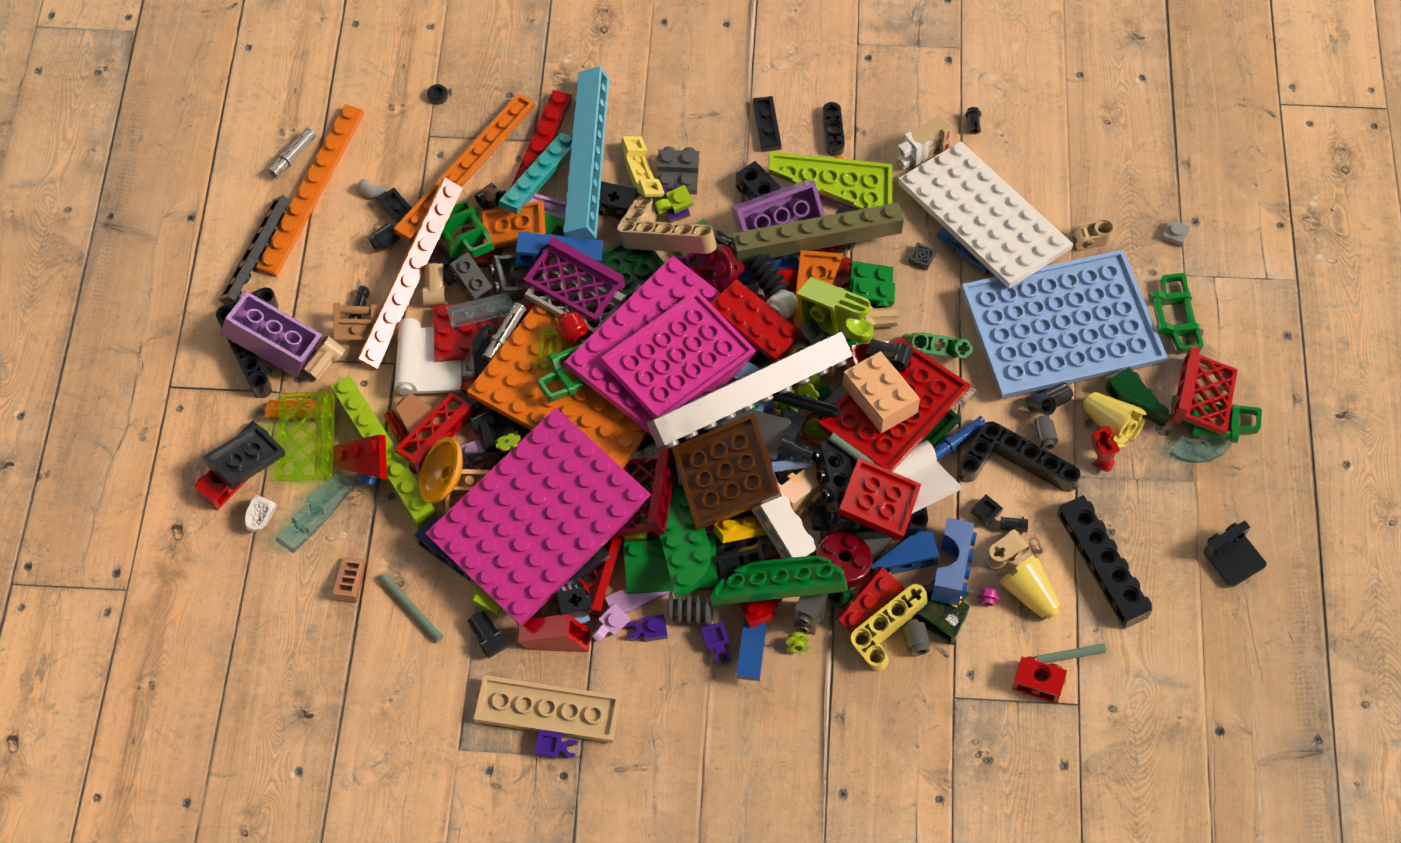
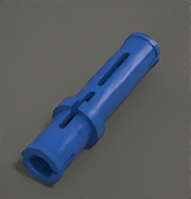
[936,227,989,275]
[933,416,987,461]

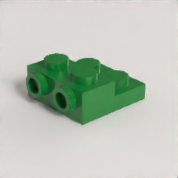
[849,261,895,308]

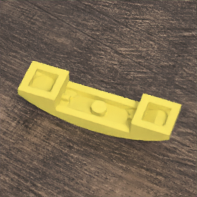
[622,136,665,197]

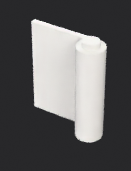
[394,318,463,395]
[893,441,961,513]

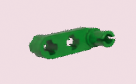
[901,332,973,358]

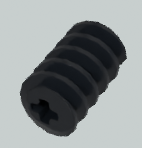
[745,254,789,299]

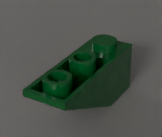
[1105,367,1171,427]

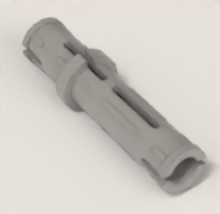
[267,127,316,179]
[482,302,526,362]

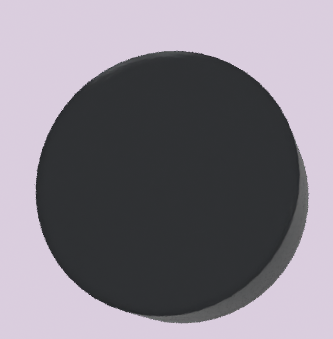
[427,84,448,105]

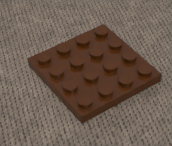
[671,413,782,530]

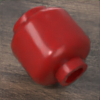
[556,312,588,345]

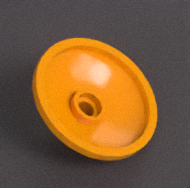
[419,437,463,504]

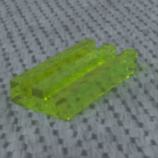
[537,328,563,369]

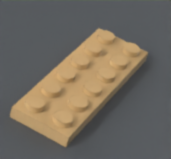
[474,675,622,743]

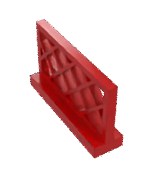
[1171,346,1238,436]
[548,528,622,618]

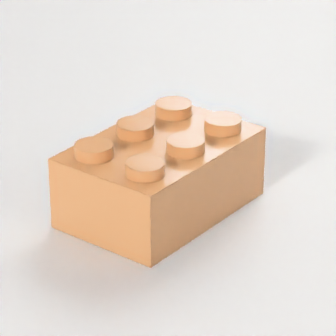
[843,351,920,433]

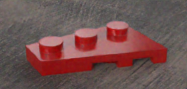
[333,434,387,479]
[836,566,907,633]

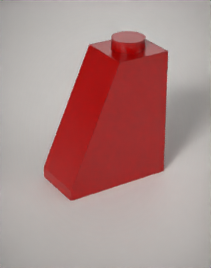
[517,614,591,652]

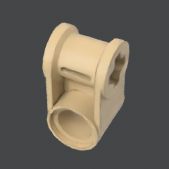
[1071,219,1114,251]
[986,529,1030,571]

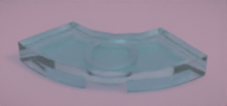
[1169,436,1232,463]

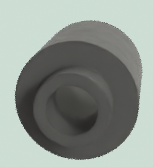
[1032,415,1058,450]
[903,620,931,656]

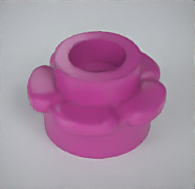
[977,588,1000,606]

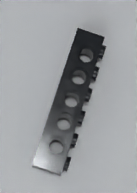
[1057,495,1152,629]

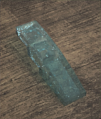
[276,473,354,553]

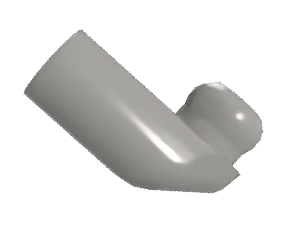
[357,179,387,199]

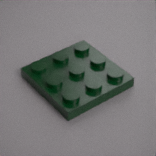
[601,242,664,302]

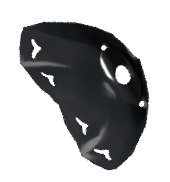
[465,323,498,380]

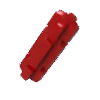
[384,410,411,449]

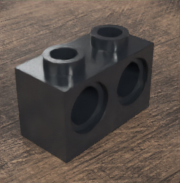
[735,161,781,200]
[716,536,766,577]

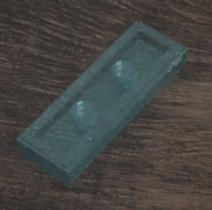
[446,292,513,328]

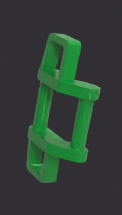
[440,200,494,259]
[1148,273,1204,353]
[538,339,588,402]
[1170,396,1262,443]

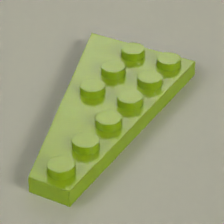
[768,152,892,210]

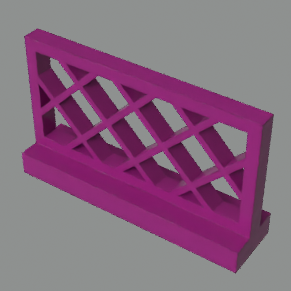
[524,236,625,322]

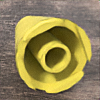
[1083,392,1146,448]
[999,554,1061,619]

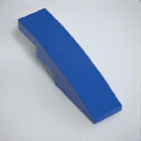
[736,617,768,681]

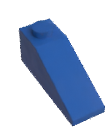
[870,531,939,575]

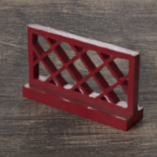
[612,448,676,538]

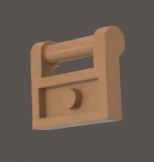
[333,303,377,342]

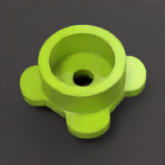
[786,632,809,653]

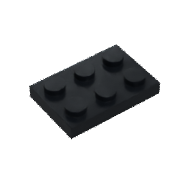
[203,424,285,490]

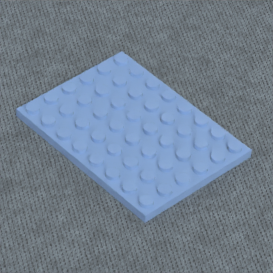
[961,250,1168,399]

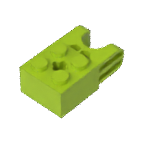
[796,277,874,343]

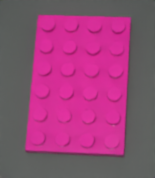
[600,290,756,419]

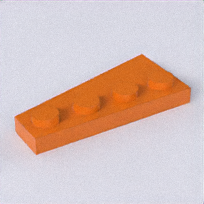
[793,250,843,328]

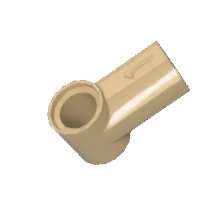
[423,263,447,306]
[865,306,898,328]
[302,335,345,380]

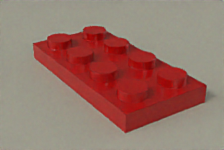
[711,279,800,363]

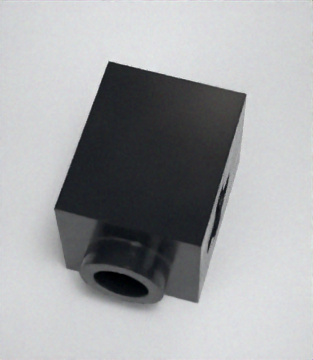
[555,587,592,618]

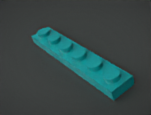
[499,132,573,215]

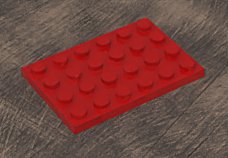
[818,338,970,472]

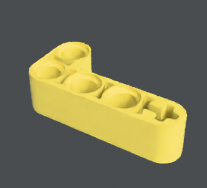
[851,584,928,671]

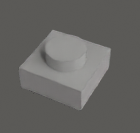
[1162,219,1190,247]

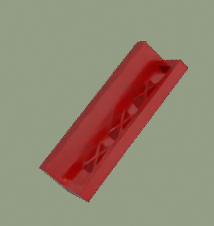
[395,392,473,475]

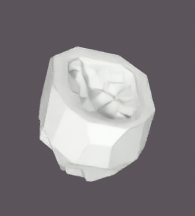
[244,494,277,532]

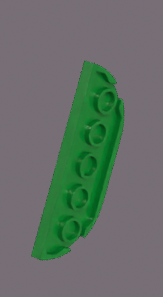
[646,482,711,598]
[710,556,848,606]

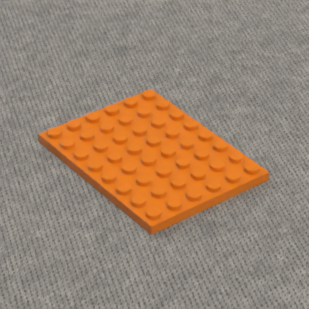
[467,304,649,468]

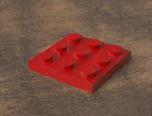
[433,301,499,362]
[837,457,921,541]

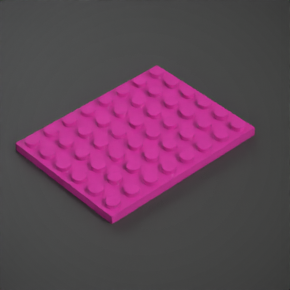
[564,256,758,436]
[426,408,651,627]

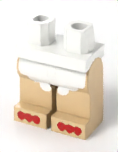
[897,115,952,169]

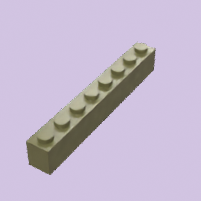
[732,202,904,263]

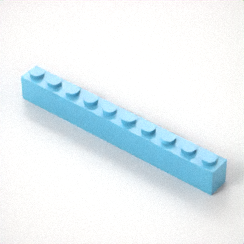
[563,66,609,239]

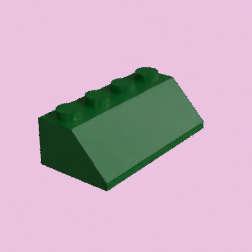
[624,536,718,594]

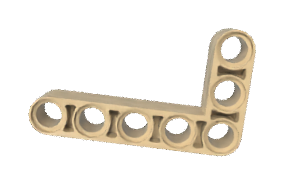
[617,196,717,254]

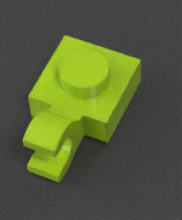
[655,185,694,215]

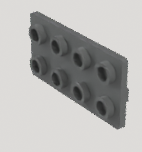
[695,409,791,460]

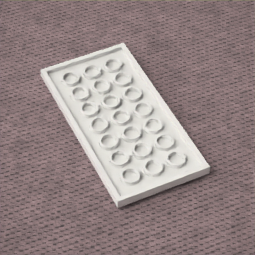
[898,142,1073,288]

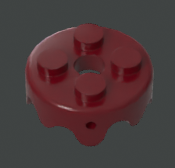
[694,244,745,293]
[814,531,873,588]

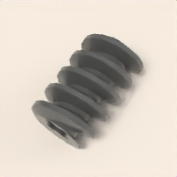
[667,592,716,626]

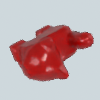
[1091,426,1120,472]

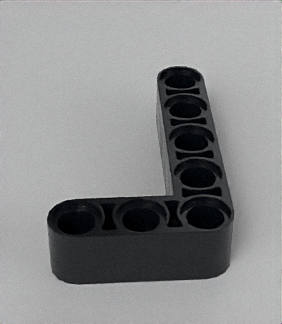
[216,287,279,398]
[958,421,1081,492]

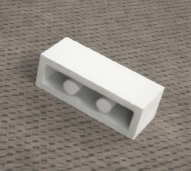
[752,492,817,559]

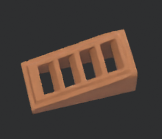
[333,557,366,603]

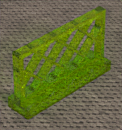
[276,390,335,481]

